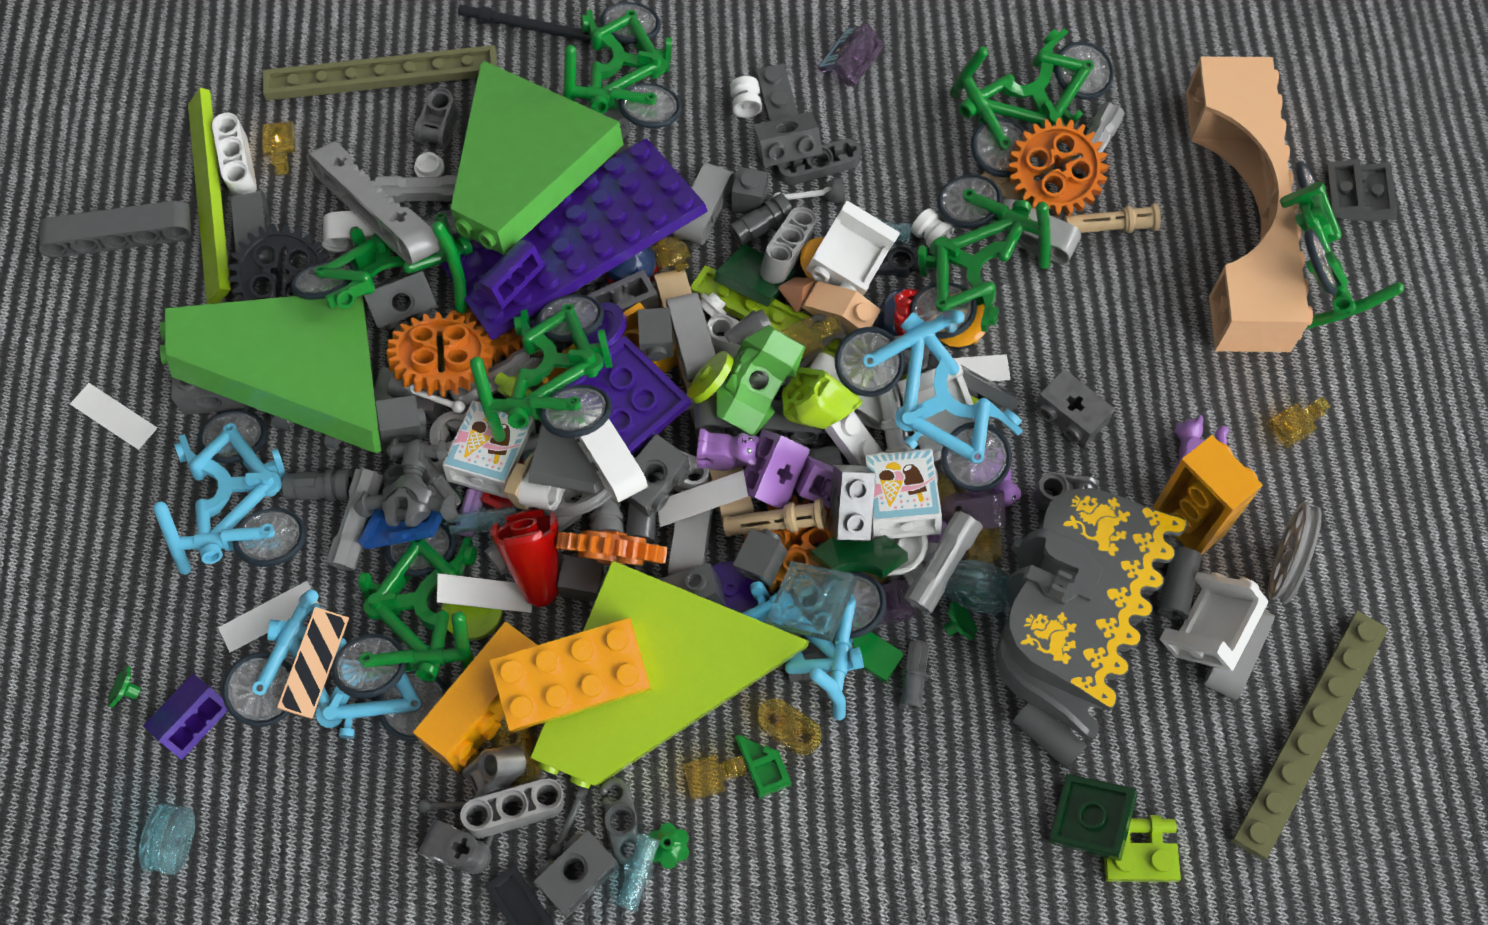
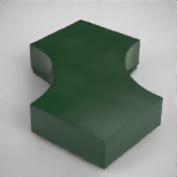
[811,535,908,579]

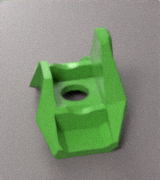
[716,325,805,436]

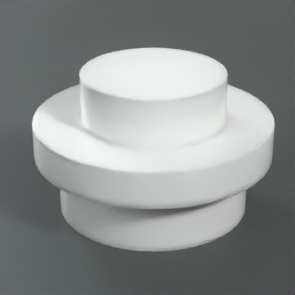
[414,152,445,177]
[700,292,727,317]

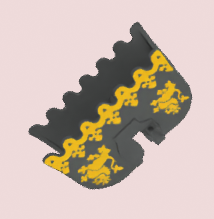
[995,488,1187,740]

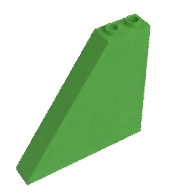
[451,61,623,255]
[160,295,381,453]

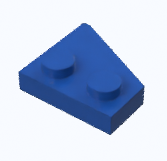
[358,494,443,549]

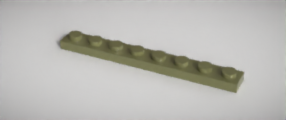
[263,45,498,101]
[1231,611,1389,861]

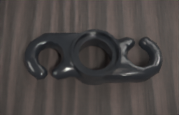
[875,246,936,278]

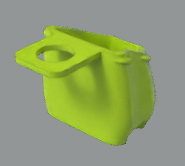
[782,367,872,429]

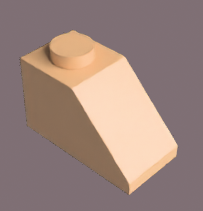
[801,281,881,339]

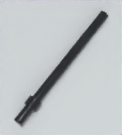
[458,4,625,49]

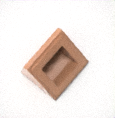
[778,277,816,312]

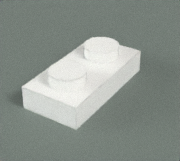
[825,411,882,466]

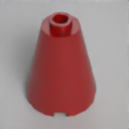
[490,509,558,607]

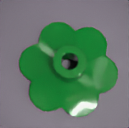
[944,601,978,641]
[108,665,141,708]
[647,823,689,869]

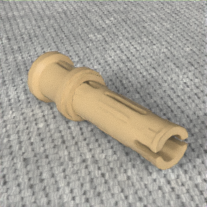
[1064,203,1161,233]
[723,499,827,537]

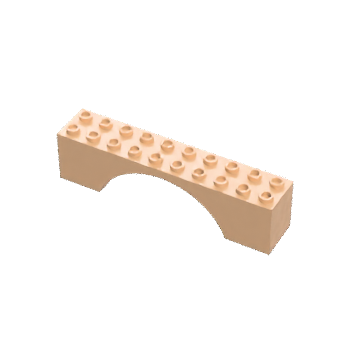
[1186,57,1313,352]

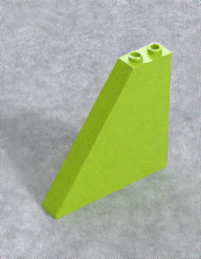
[530,561,810,789]

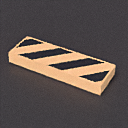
[277,607,349,719]

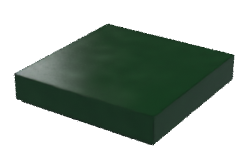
[714,244,797,307]
[1048,773,1138,861]

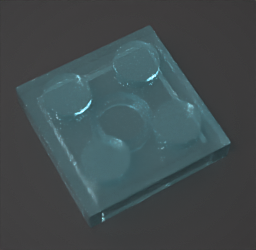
[766,561,857,642]

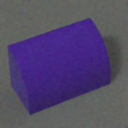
[474,240,544,309]
[143,673,228,760]

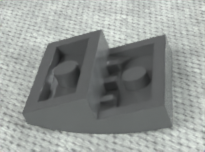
[1327,159,1397,221]

